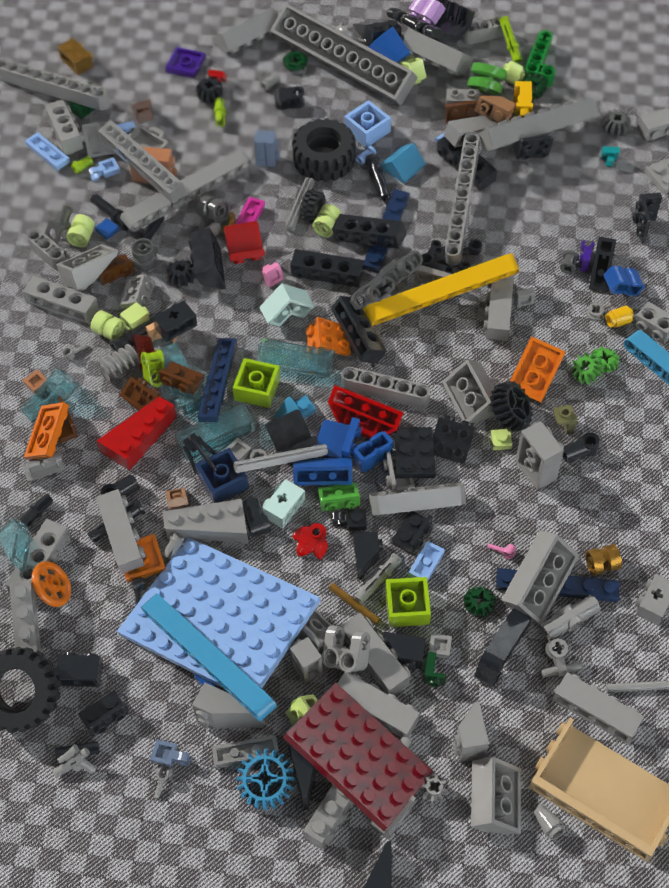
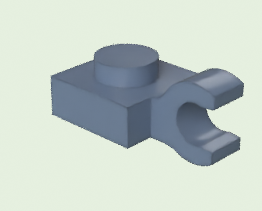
[150,739,192,768]

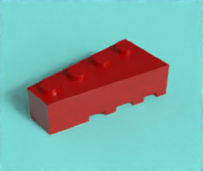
[96,396,177,471]

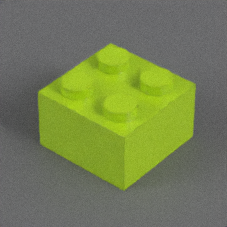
[233,358,281,408]
[385,577,431,628]

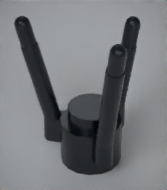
[182,433,217,474]

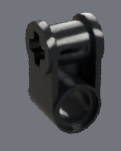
[274,86,305,110]

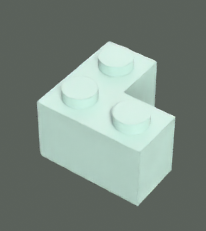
[259,283,315,326]

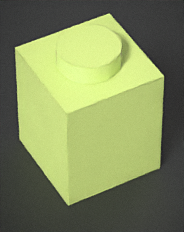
[120,302,150,332]

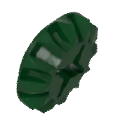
[283,52,308,72]
[523,73,547,99]
[464,585,496,617]

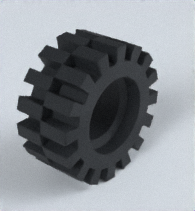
[300,190,326,222]

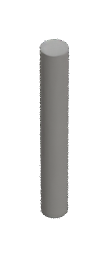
[606,680,669,693]

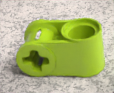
[141,349,164,387]

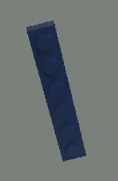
[364,189,410,273]
[197,338,237,422]
[495,568,620,603]

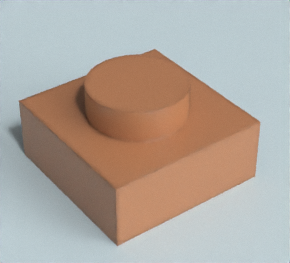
[23,370,50,395]

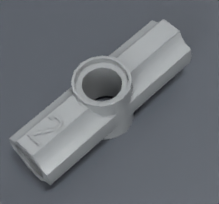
[539,595,601,641]

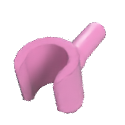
[487,544,517,560]

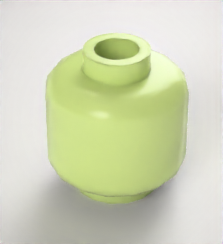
[503,61,525,85]

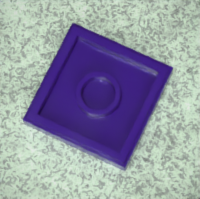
[165,47,206,78]

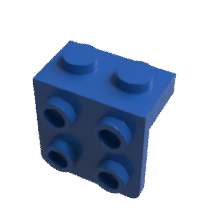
[315,417,363,458]

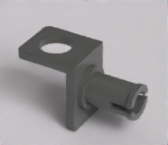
[45,205,73,244]

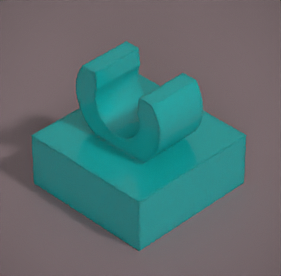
[600,146,620,166]

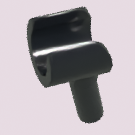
[132,577,145,606]

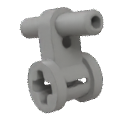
[540,639,583,678]

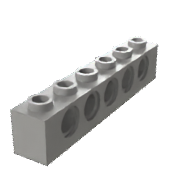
[98,119,185,203]

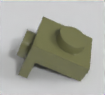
[553,405,578,434]

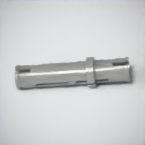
[353,553,402,605]

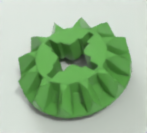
[592,346,619,373]

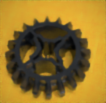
[490,381,533,432]

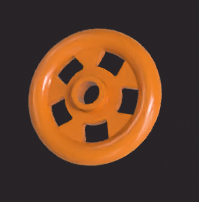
[31,561,71,607]

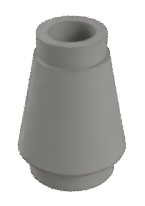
[534,805,565,840]

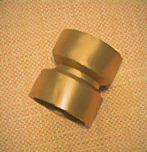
[585,544,622,576]

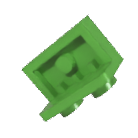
[318,482,360,512]

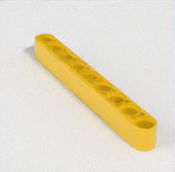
[363,253,520,326]

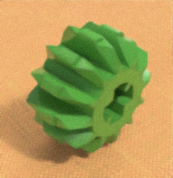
[571,352,603,385]

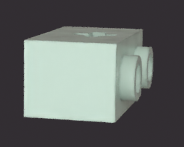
[262,479,305,528]

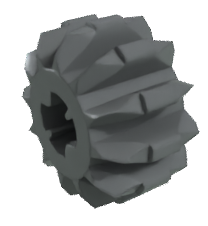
[602,109,631,137]

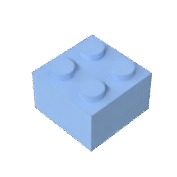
[344,100,391,147]

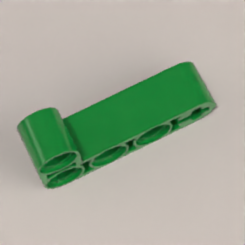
[524,30,555,88]

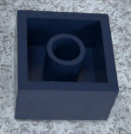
[195,448,249,503]

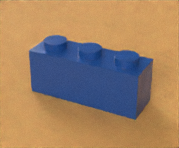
[293,458,352,486]

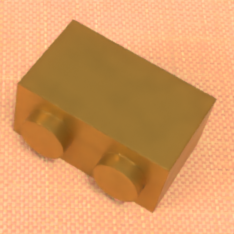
[57,38,93,75]

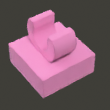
[262,262,284,288]

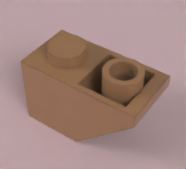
[474,96,516,123]

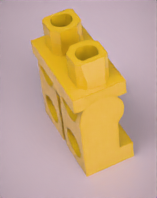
[512,81,533,118]

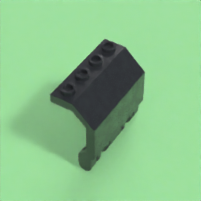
[387,0,475,42]

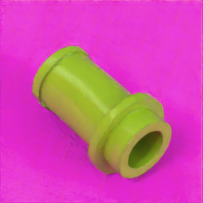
[71,155,94,174]

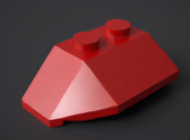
[328,385,404,440]

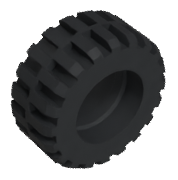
[292,118,356,182]
[0,647,61,733]

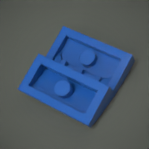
[369,27,411,63]

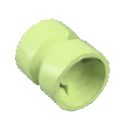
[312,204,342,237]
[66,214,95,248]
[90,310,125,340]

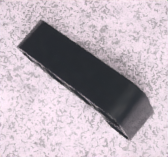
[474,608,532,688]

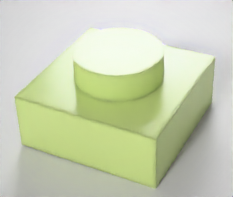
[491,429,512,450]

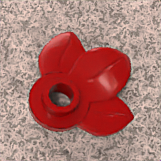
[292,523,328,560]

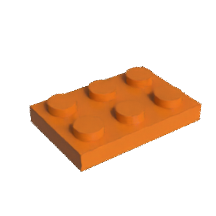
[510,336,566,403]
[24,402,69,460]

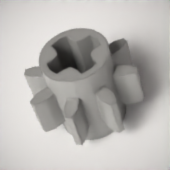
[420,775,448,805]

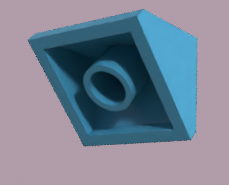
[380,143,426,184]

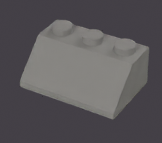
[442,359,495,423]
[471,756,521,835]

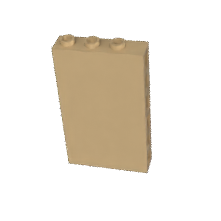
[529,717,669,862]

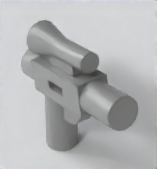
[53,744,97,777]

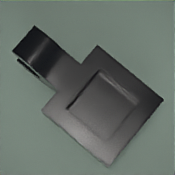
[332,509,367,530]

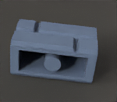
[254,130,280,167]

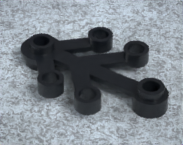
[421,239,482,274]

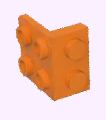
[306,317,351,359]

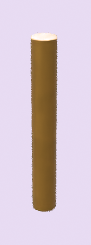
[328,583,381,625]

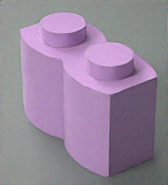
[409,0,446,25]

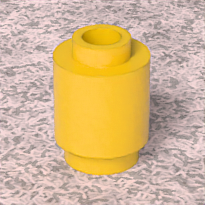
[605,306,634,328]

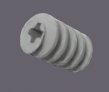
[99,344,140,381]

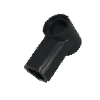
[562,432,600,464]
[101,474,140,497]
[242,497,271,538]

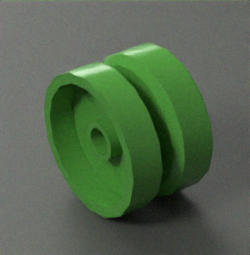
[467,62,507,95]

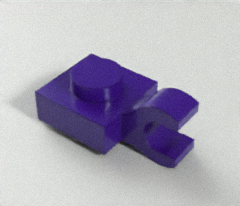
[578,240,595,272]

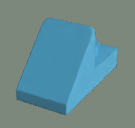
[274,395,316,419]

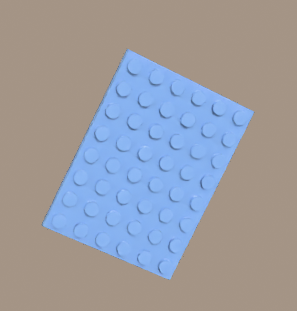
[117,537,321,689]

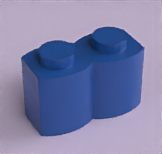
[604,266,645,296]
[354,431,393,472]

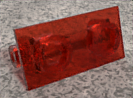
[133,334,155,370]

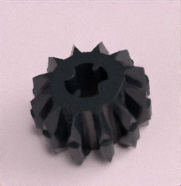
[196,77,223,105]
[166,258,196,288]

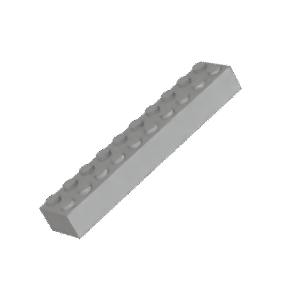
[270,3,418,106]

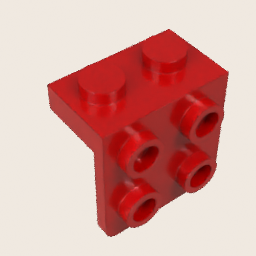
[224,221,265,264]

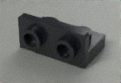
[391,511,434,555]
[78,690,129,737]

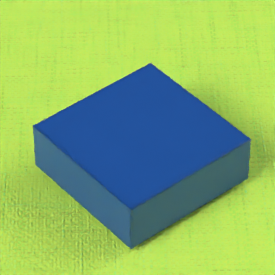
[94,218,120,240]

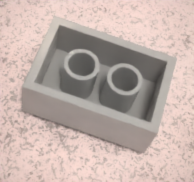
[515,421,564,490]

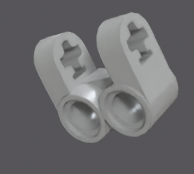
[322,625,371,672]

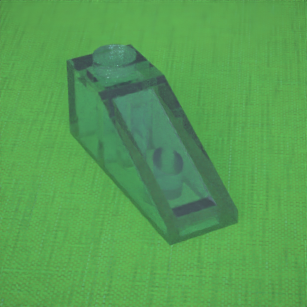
[21,368,79,422]
[0,518,31,572]

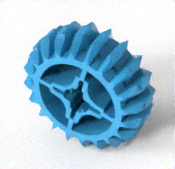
[236,749,296,810]

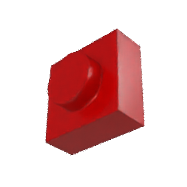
[208,69,227,82]

